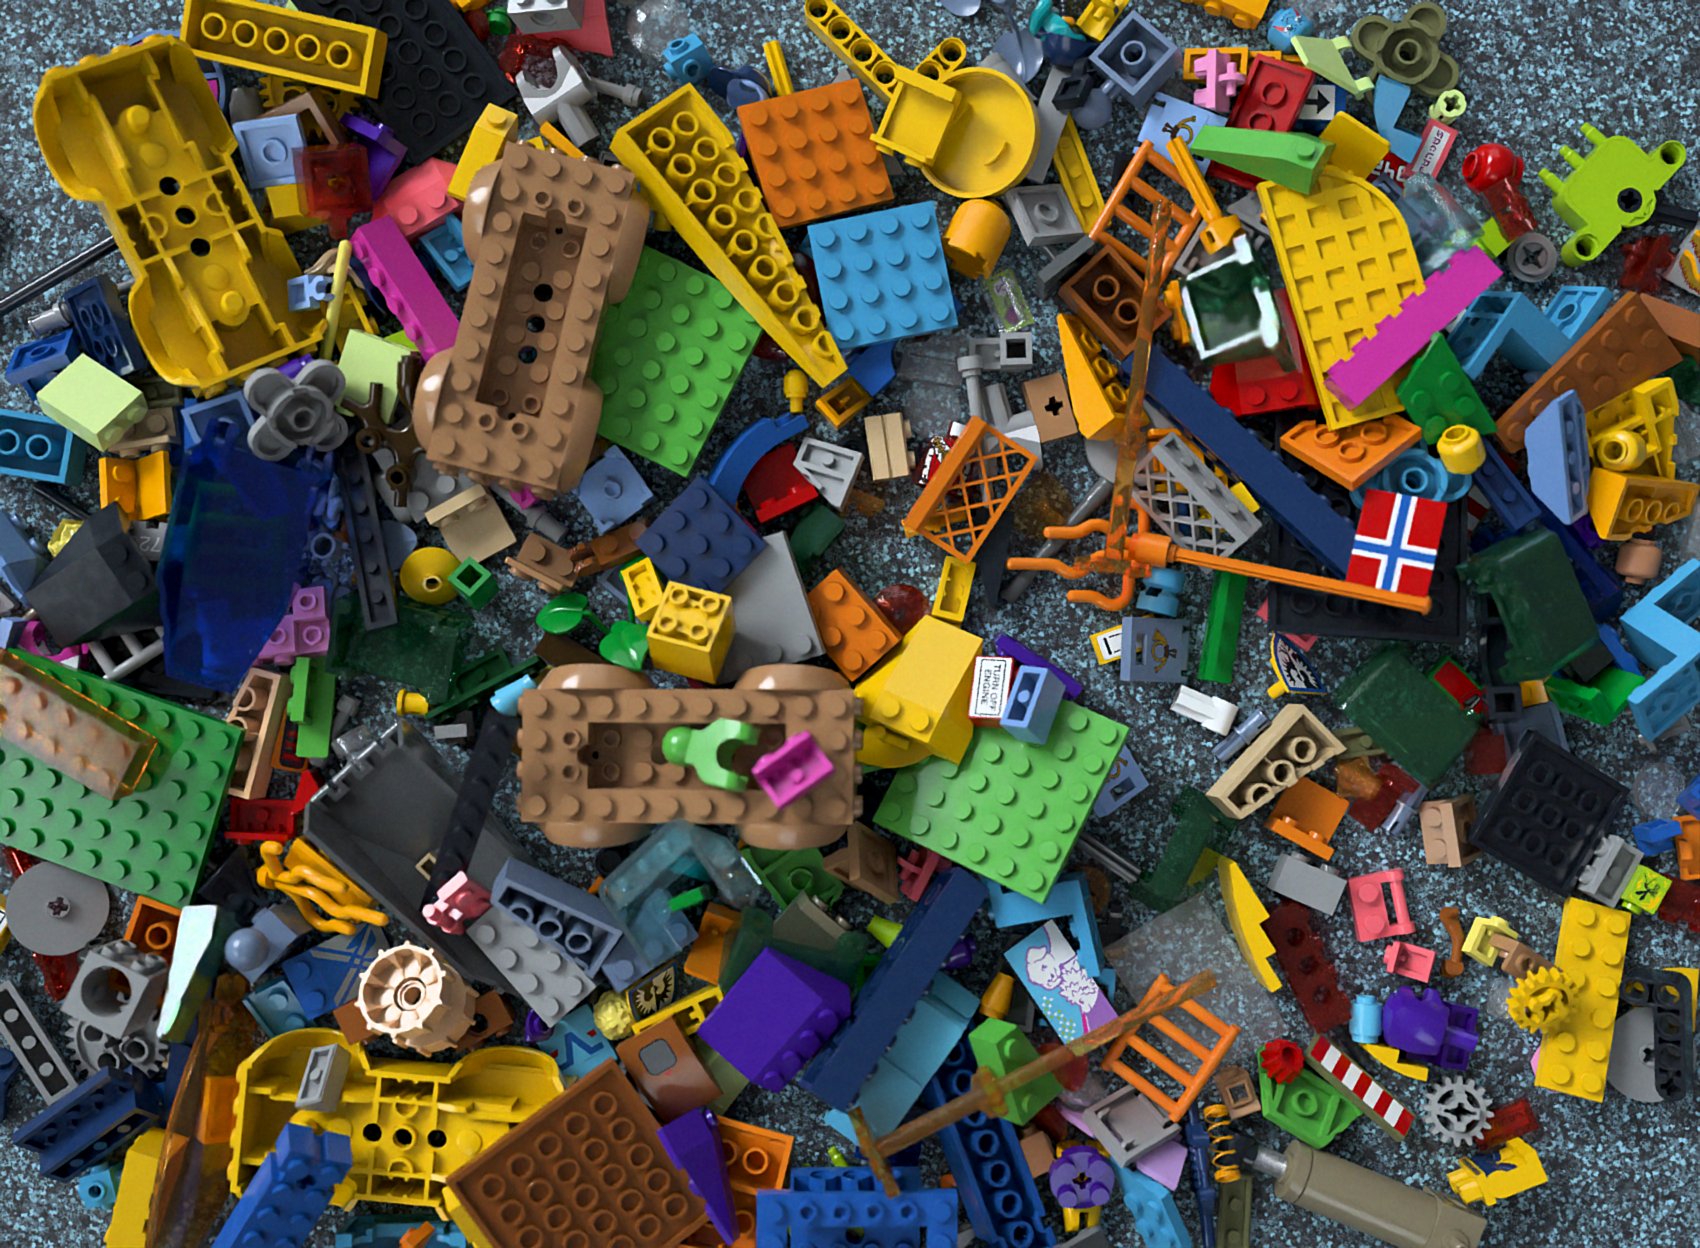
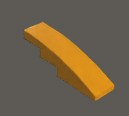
[1183,47,1311,88]

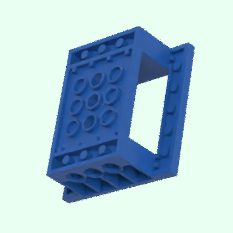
[757,1166,958,1248]

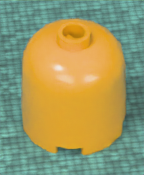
[940,198,1012,279]

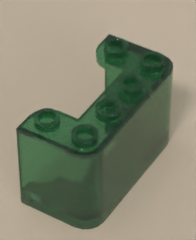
[1455,529,1600,684]

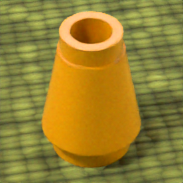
[978,971,1016,1021]

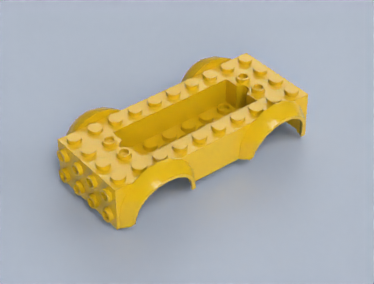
[33,33,328,400]
[227,1027,578,1221]

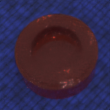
[464,9,489,42]

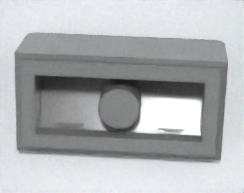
[295,1043,351,1112]

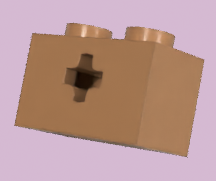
[1021,372,1079,446]

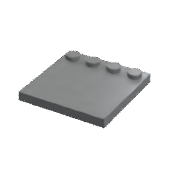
[668,530,826,689]

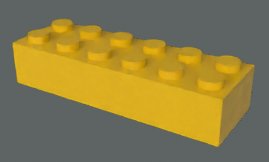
[180,0,388,99]

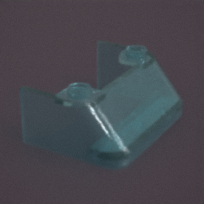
[599,819,761,970]

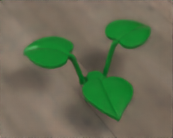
[536,554,665,672]

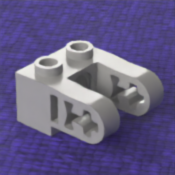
[507,0,585,34]

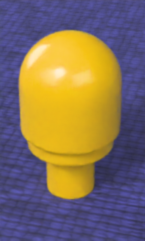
[783,369,809,414]

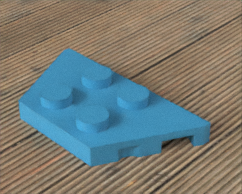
[1108,1156,1193,1248]

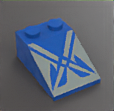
[281,922,393,1021]

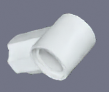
[1170,685,1239,736]

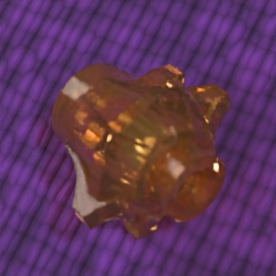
[1332,754,1383,802]

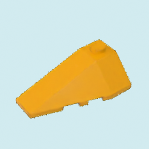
[1057,313,1150,441]
[1586,466,1700,541]

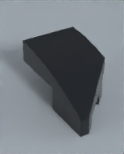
[1110,153,1147,215]

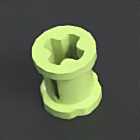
[1428,89,1466,125]

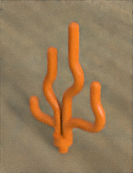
[1005,496,1180,611]

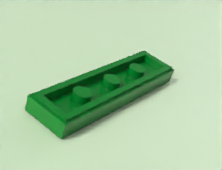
[668,882,717,912]

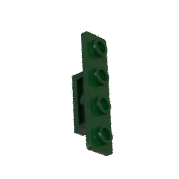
[425,646,547,725]

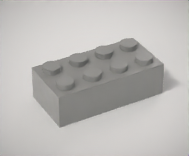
[466,906,606,1028]

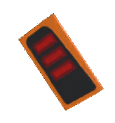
[270,705,310,773]

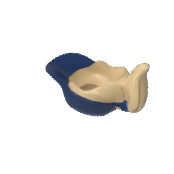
[304,248,388,319]

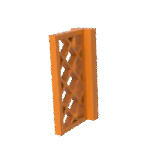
[903,415,1039,565]

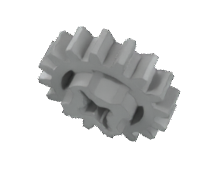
[1420,1074,1494,1147]

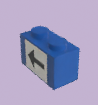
[1292,83,1346,135]

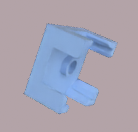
[572,444,657,534]

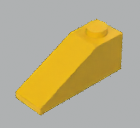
[447,103,518,202]
[632,983,728,1035]

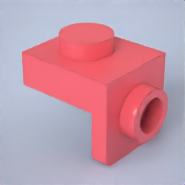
[1383,940,1437,983]

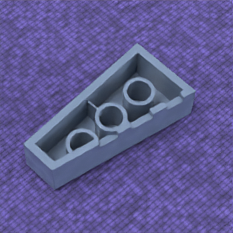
[490,856,625,979]

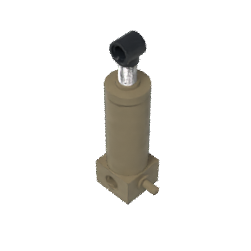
[1214,1126,1487,1248]

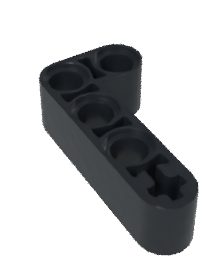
[1619,967,1694,1102]

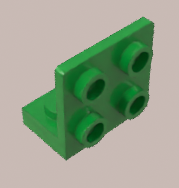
[1543,666,1647,727]

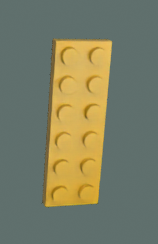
[1534,897,1632,1103]

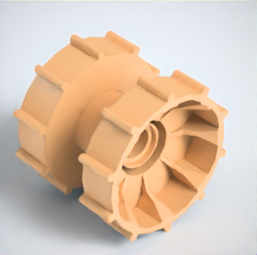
[355,940,480,1057]

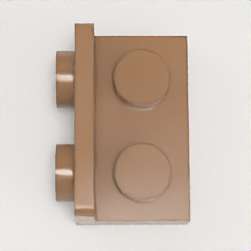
[1489,933,1563,980]

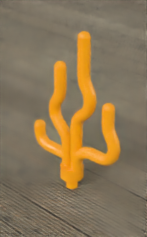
[254,841,389,936]

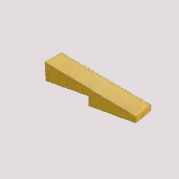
[931,555,977,629]

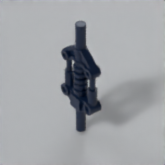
[1182,1085,1216,1248]

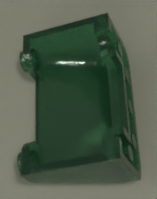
[324,588,475,705]
[1332,640,1483,790]
[718,905,869,994]

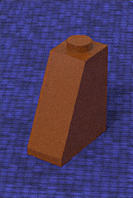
[1639,293,1700,371]

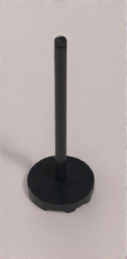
[0,177,206,318]

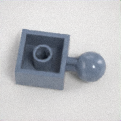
[1072,10,1183,130]
[224,901,315,983]

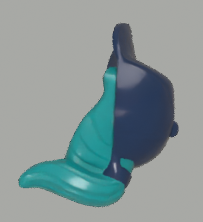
[1028,0,1101,67]

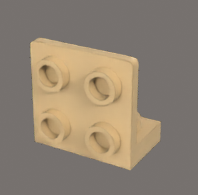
[424,484,517,563]

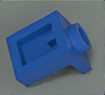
[1632,818,1682,857]

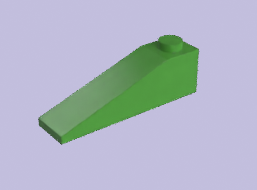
[1190,125,1336,195]

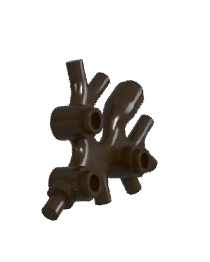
[340,355,427,507]

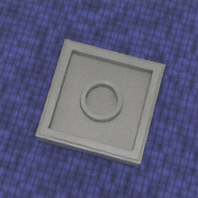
[1004,184,1085,247]

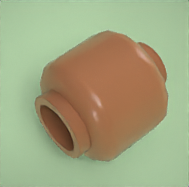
[1615,538,1663,585]

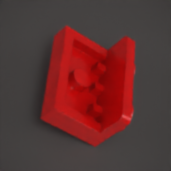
[224,796,298,846]

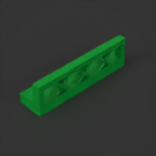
[1197,555,1250,684]

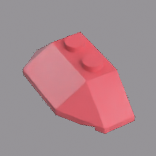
[371,157,465,247]

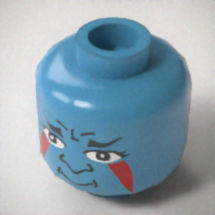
[1266,8,1314,55]

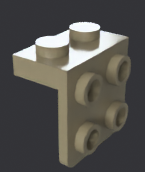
[763,889,856,969]

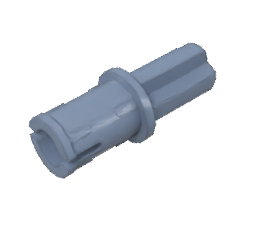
[1213,708,1271,763]
[1381,776,1431,837]

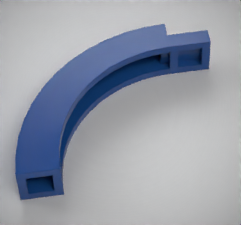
[707,412,809,508]

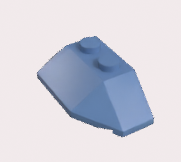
[1524,390,1590,525]
[0,509,50,609]

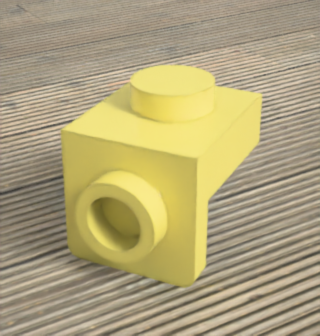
[1461,916,1519,967]

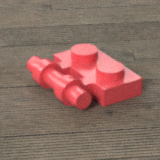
[423,871,492,936]

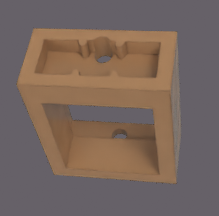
[255,86,358,184]

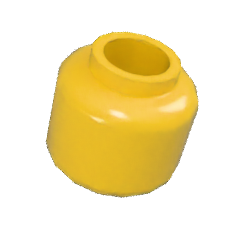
[1437,425,1486,475]
[1596,430,1647,472]

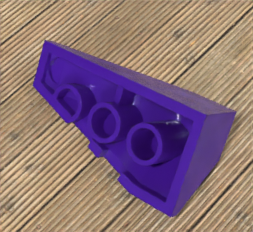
[656,1105,740,1246]

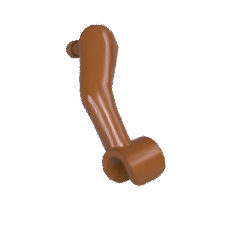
[1439,907,1465,978]

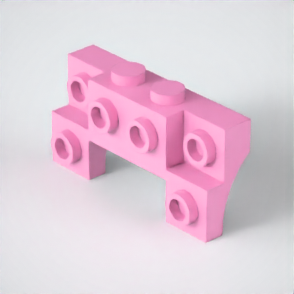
[197,586,336,672]

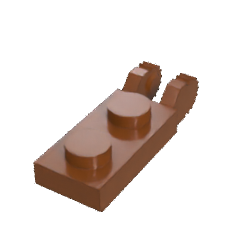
[567,517,651,578]

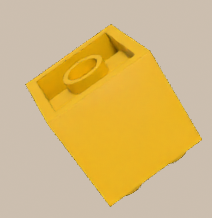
[646,581,736,684]

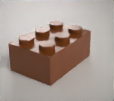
[1057,243,1173,362]

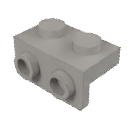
[1576,833,1645,908]

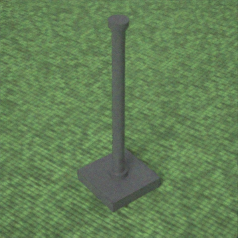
[997,194,1095,302]

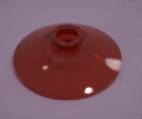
[872,584,931,646]

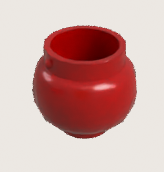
[1462,142,1524,198]

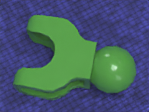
[662,719,761,793]

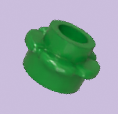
[485,6,515,36]

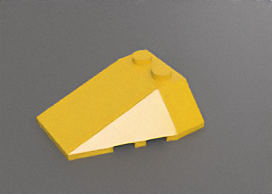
[1585,377,1679,479]
[854,615,984,766]

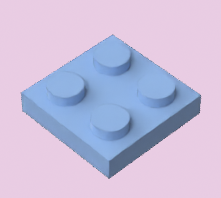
[232,113,316,189]

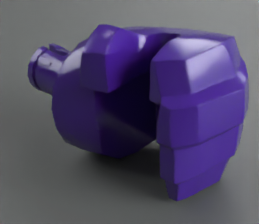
[1382,986,1479,1055]

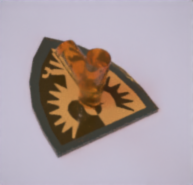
[1007,469,1077,542]

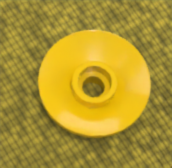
[400,547,462,605]

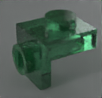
[1664,353,1700,406]

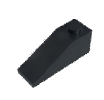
[967,506,1015,607]

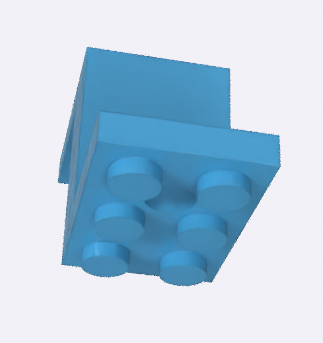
[1446,285,1614,380]
[1620,558,1700,742]
[980,869,1106,978]

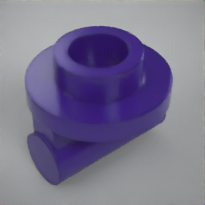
[524,1009,555,1044]

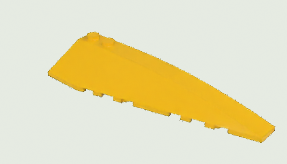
[609,82,848,388]

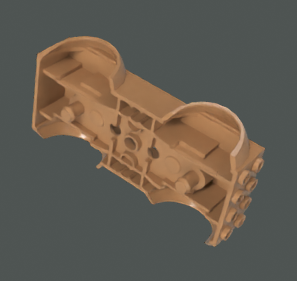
[413,140,650,501]
[516,664,863,850]

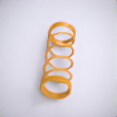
[1203,1105,1241,1182]

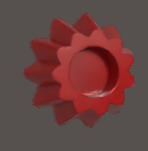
[1260,1038,1305,1084]

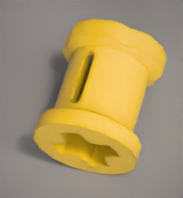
[396,689,435,719]

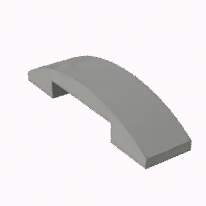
[1024,64,1073,185]

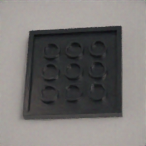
[1465,729,1631,899]

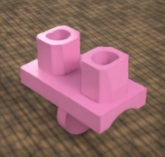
[1193,49,1246,114]

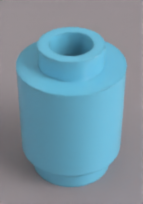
[1349,995,1383,1044]

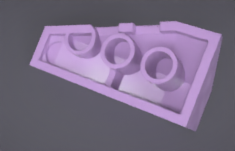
[1056,1102,1188,1191]

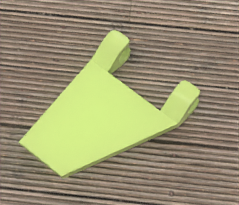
[1290,35,1375,100]

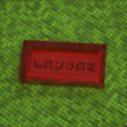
[1467,1096,1539,1152]

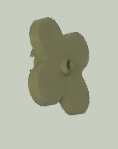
[1350,1,1459,109]

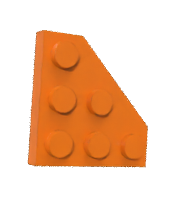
[1280,414,1422,492]

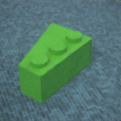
[968,1017,1065,1126]

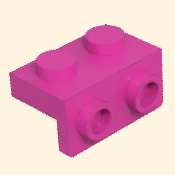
[752,731,836,812]

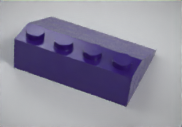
[697,946,851,1094]

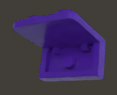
[337,112,408,201]

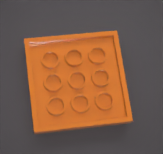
[736,78,895,231]

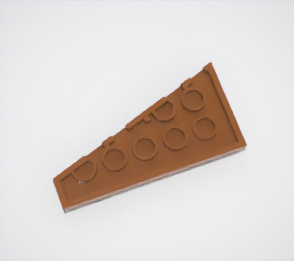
[1491,291,1684,454]

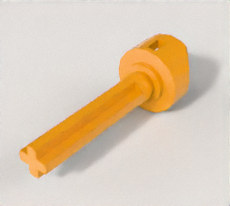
[1165,135,1246,255]

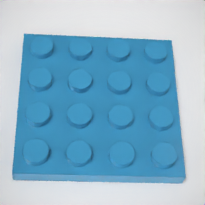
[807,200,958,352]

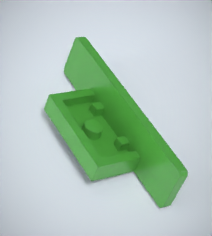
[287,633,341,759]

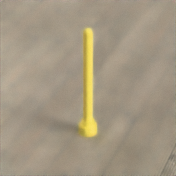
[318,240,352,361]

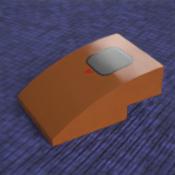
[615,1012,724,1125]

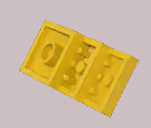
[1217,855,1282,993]

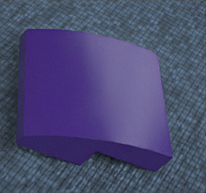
[1399,994,1479,1071]

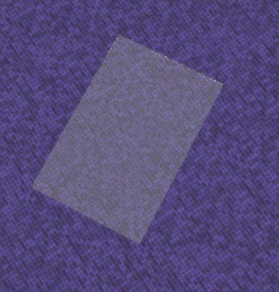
[1102,892,1289,1077]

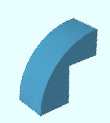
[1373,75,1423,163]

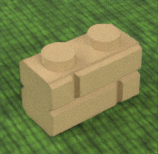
[864,412,916,483]

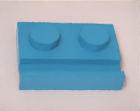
[242,973,319,1039]

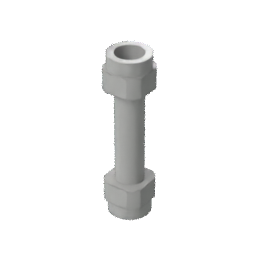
[588,75,643,108]
[308,693,361,769]

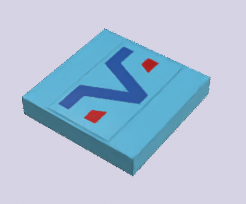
[537,1001,619,1080]

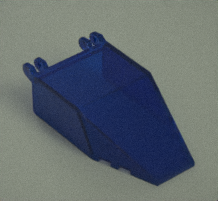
[155,417,336,694]

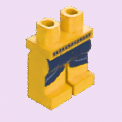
[1446,1134,1548,1207]

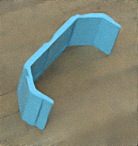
[823,969,981,1155]

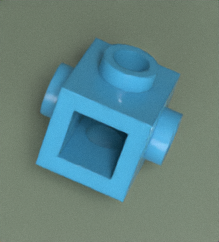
[662,32,714,87]
[78,1160,125,1211]

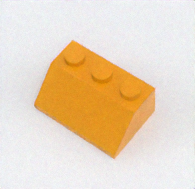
[283,835,380,925]

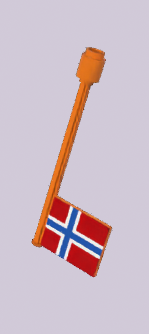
[1128,488,1448,615]

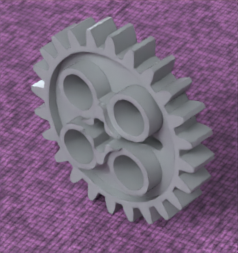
[65,988,173,1079]

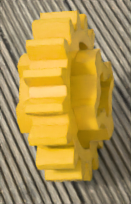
[1506,967,1581,1034]

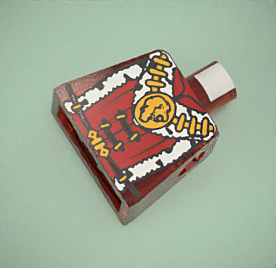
[910,422,975,500]

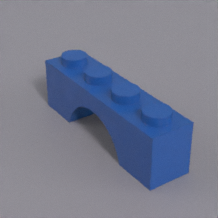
[847,294,964,398]

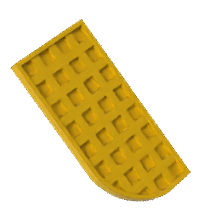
[1256,169,1432,432]

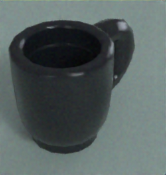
[595,844,648,878]

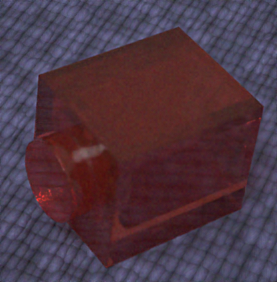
[1461,728,1507,775]

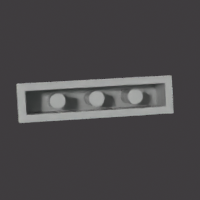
[0,979,81,1106]

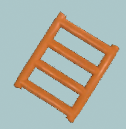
[1088,139,1217,289]
[1099,973,1241,1123]

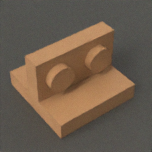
[1418,793,1484,868]
[823,821,899,905]

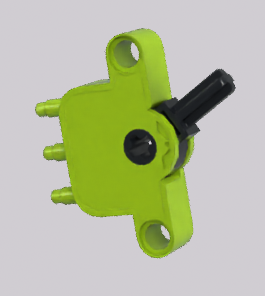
[1538,122,1699,267]

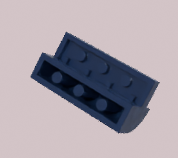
[13,1065,160,1184]

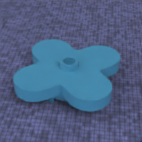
[1349,438,1472,510]

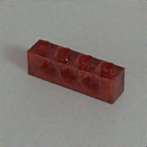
[1260,898,1352,1035]

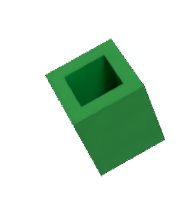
[447,556,500,612]

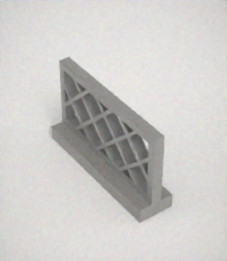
[1119,431,1263,575]

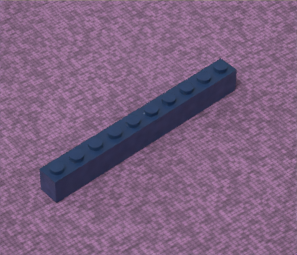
[1117,339,1358,582]

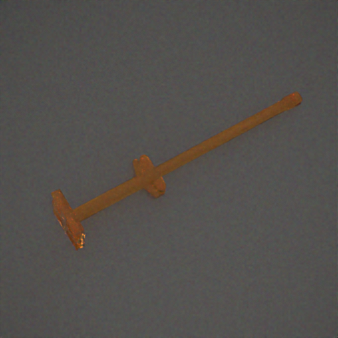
[1073,199,1173,579]
[848,968,1219,1199]

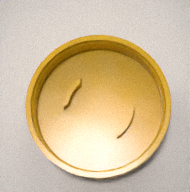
[921,67,1041,200]

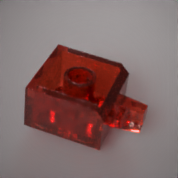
[291,142,373,239]

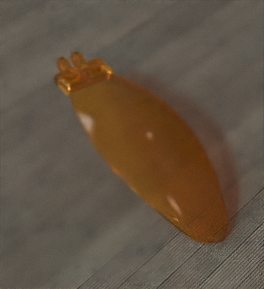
[145,973,256,1248]

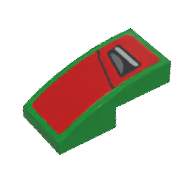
[1424,655,1482,724]

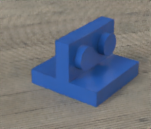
[4,327,81,401]

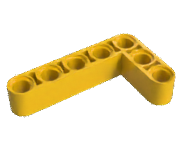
[804,0,967,106]

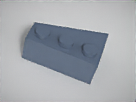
[600,883,699,993]

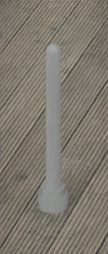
[957,355,994,509]

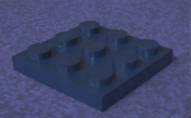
[62,273,147,378]
[634,475,769,594]

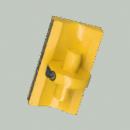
[1074,0,1131,44]

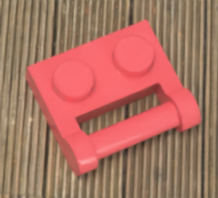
[1345,868,1416,942]

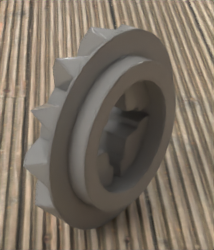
[1505,233,1557,284]

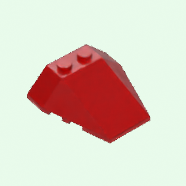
[1209,288,1322,423]

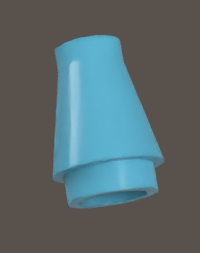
[490,674,538,717]

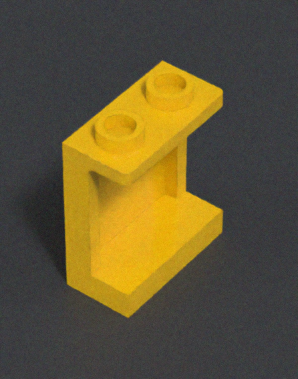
[870,65,963,169]

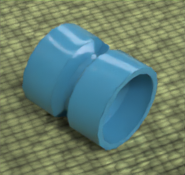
[1136,565,1186,618]

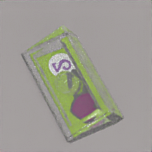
[977,267,1036,333]

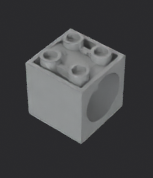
[60,939,174,1039]

